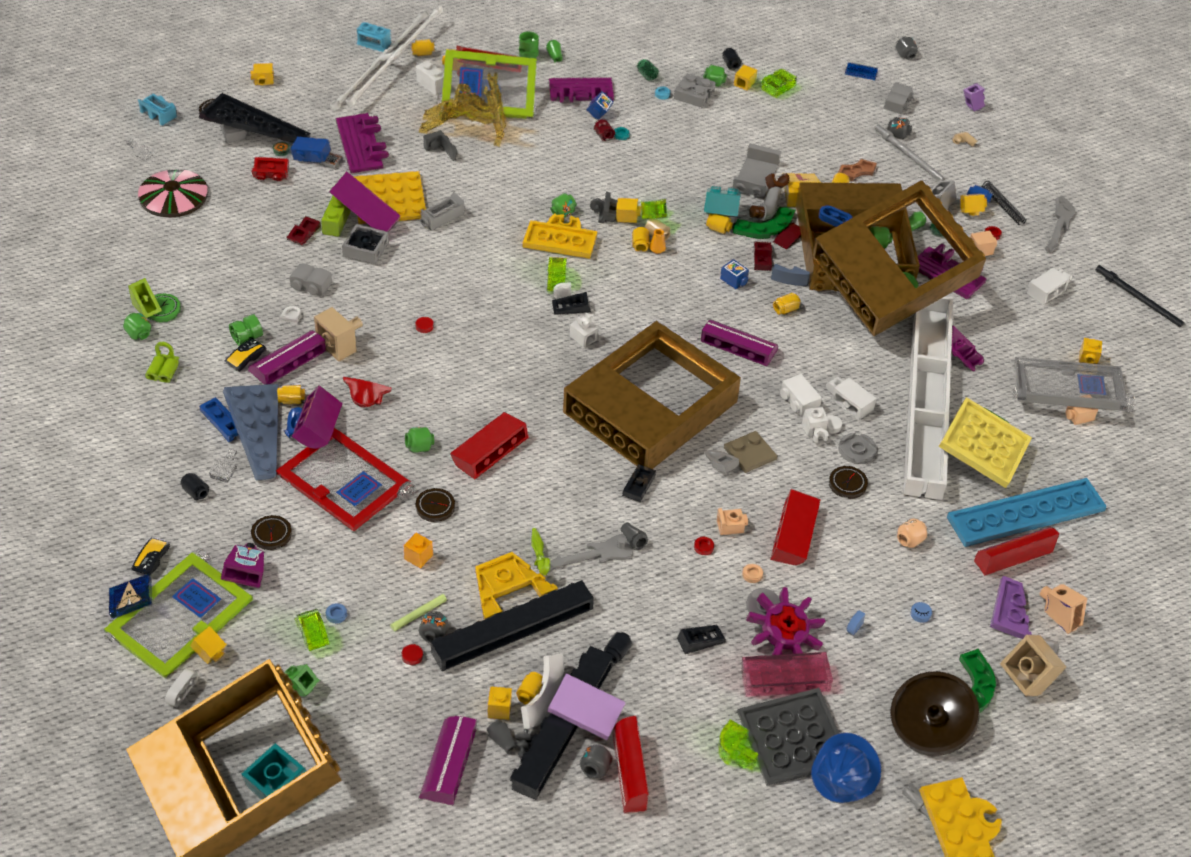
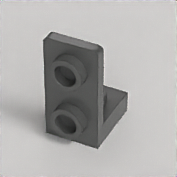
[423,130,457,161]

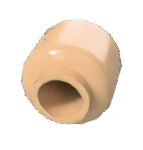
[897,518,927,548]

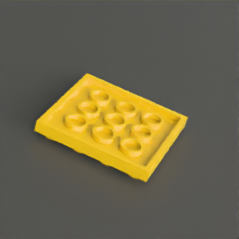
[353,171,426,224]

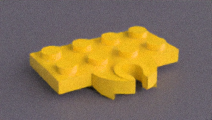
[522,213,598,259]
[919,777,1002,857]

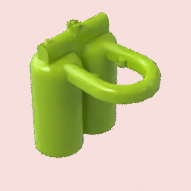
[145,342,179,383]

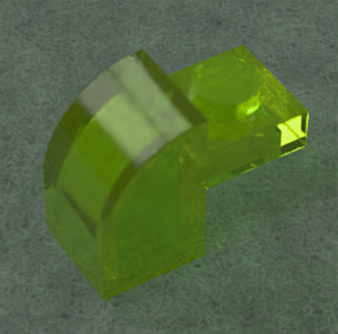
[641,199,667,219]
[547,257,567,292]
[294,608,330,652]
[718,719,759,770]

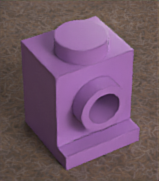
[963,83,985,111]

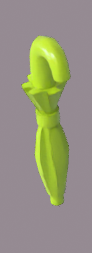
[531,528,550,576]

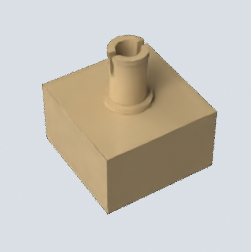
[314,307,363,362]
[1000,635,1066,696]

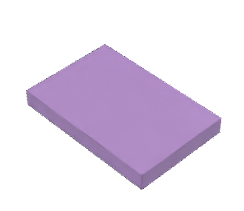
[547,673,626,740]

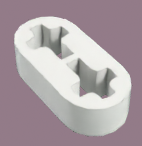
[165,668,198,707]

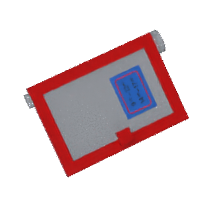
[276,427,416,531]

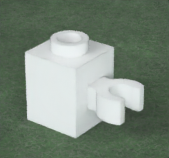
[570,313,598,348]
[802,407,828,443]

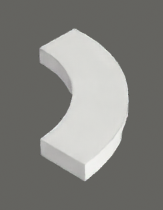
[521,653,564,729]

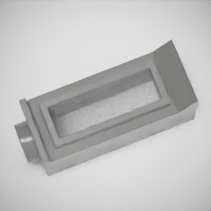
[420,192,464,231]

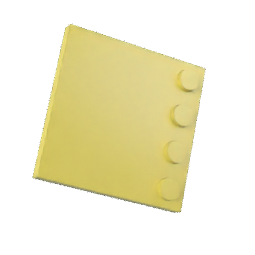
[938,397,1032,488]

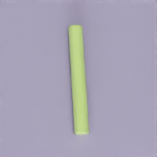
[390,594,447,631]

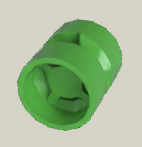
[519,31,539,58]
[229,314,263,346]

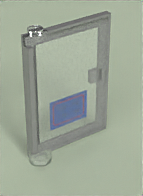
[1013,357,1134,413]

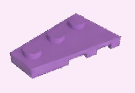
[990,576,1032,639]

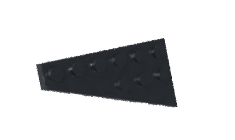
[199,93,311,143]

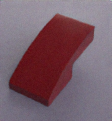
[286,216,322,245]
[773,223,801,250]
[754,241,772,271]

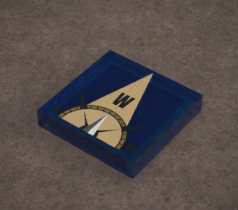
[109,573,152,619]

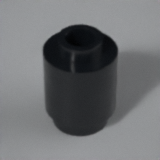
[722,48,742,69]
[180,473,209,501]
[604,632,632,664]

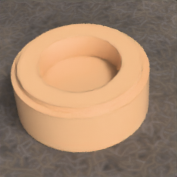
[742,564,763,583]

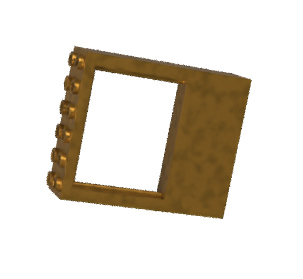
[812,180,986,336]
[796,182,920,291]
[563,320,741,469]
[126,659,342,857]

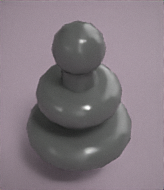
[516,729,533,759]

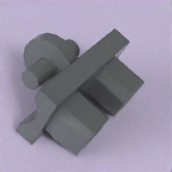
[590,191,617,223]

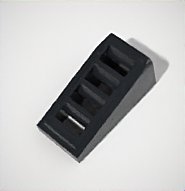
[552,292,591,315]
[677,625,726,654]

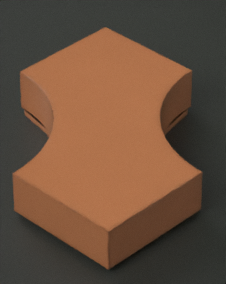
[838,159,877,182]

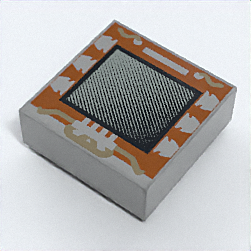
[320,152,343,169]

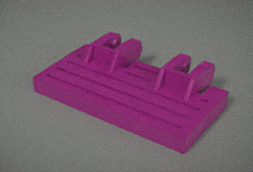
[549,78,614,103]
[336,113,389,174]
[918,243,987,299]

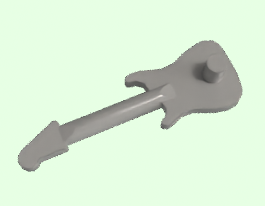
[1045,196,1076,253]
[549,534,632,572]

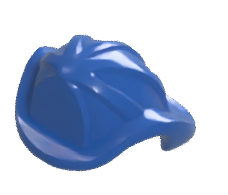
[811,733,881,803]

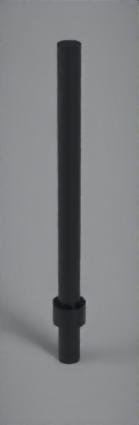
[1095,265,1185,327]

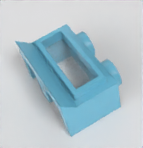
[357,22,391,52]
[138,94,177,126]

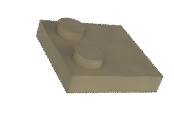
[724,431,777,473]

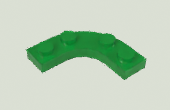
[733,206,795,239]
[959,648,996,713]

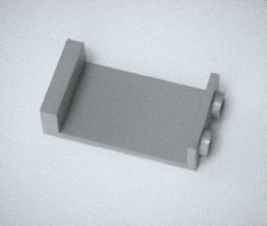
[732,143,781,198]

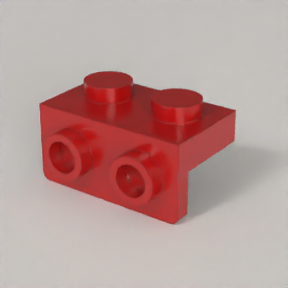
[251,157,289,181]

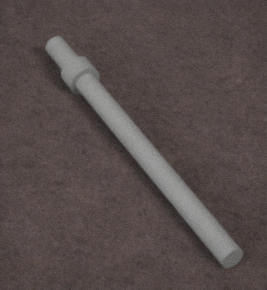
[875,124,945,181]

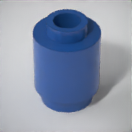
[967,185,993,206]

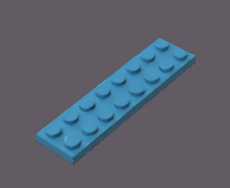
[947,478,1107,547]

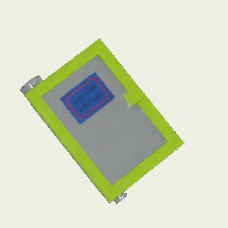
[436,50,537,119]
[104,548,253,678]

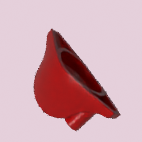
[343,376,392,407]

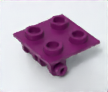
[951,326,984,372]

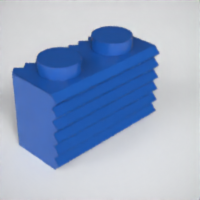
[291,137,331,163]

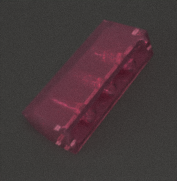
[741,652,833,697]

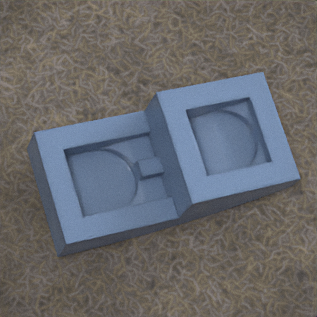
[771,264,810,286]

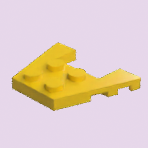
[475,552,558,620]

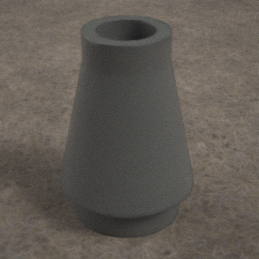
[621,522,648,550]
[487,719,517,753]

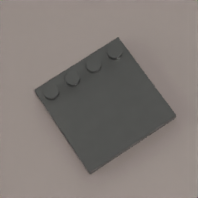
[737,688,839,786]

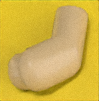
[952,132,978,147]

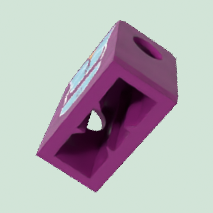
[221,543,264,588]

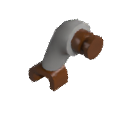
[749,173,790,222]

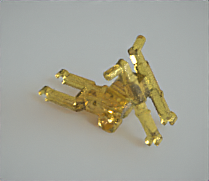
[419,72,507,147]

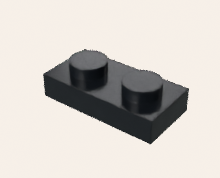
[622,464,656,502]

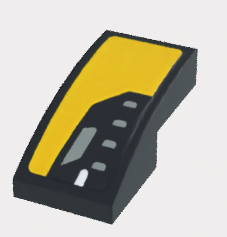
[224,338,266,372]
[131,537,170,576]

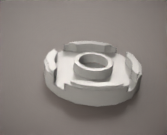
[838,433,877,464]

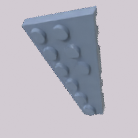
[223,384,279,481]

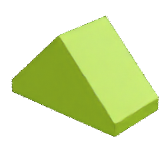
[128,278,162,318]

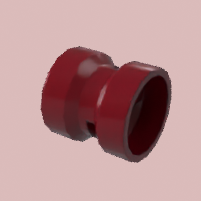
[594,119,615,141]

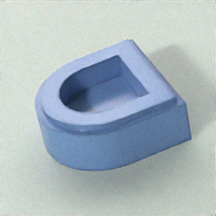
[847,610,865,635]

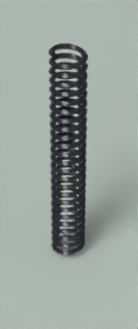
[981,180,1027,225]

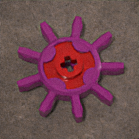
[746,587,826,664]

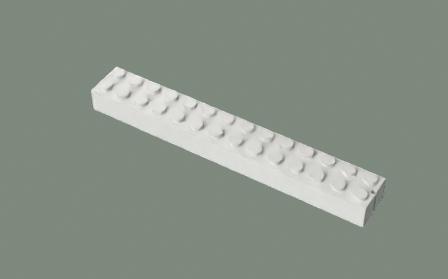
[903,297,953,500]

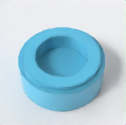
[655,87,671,100]

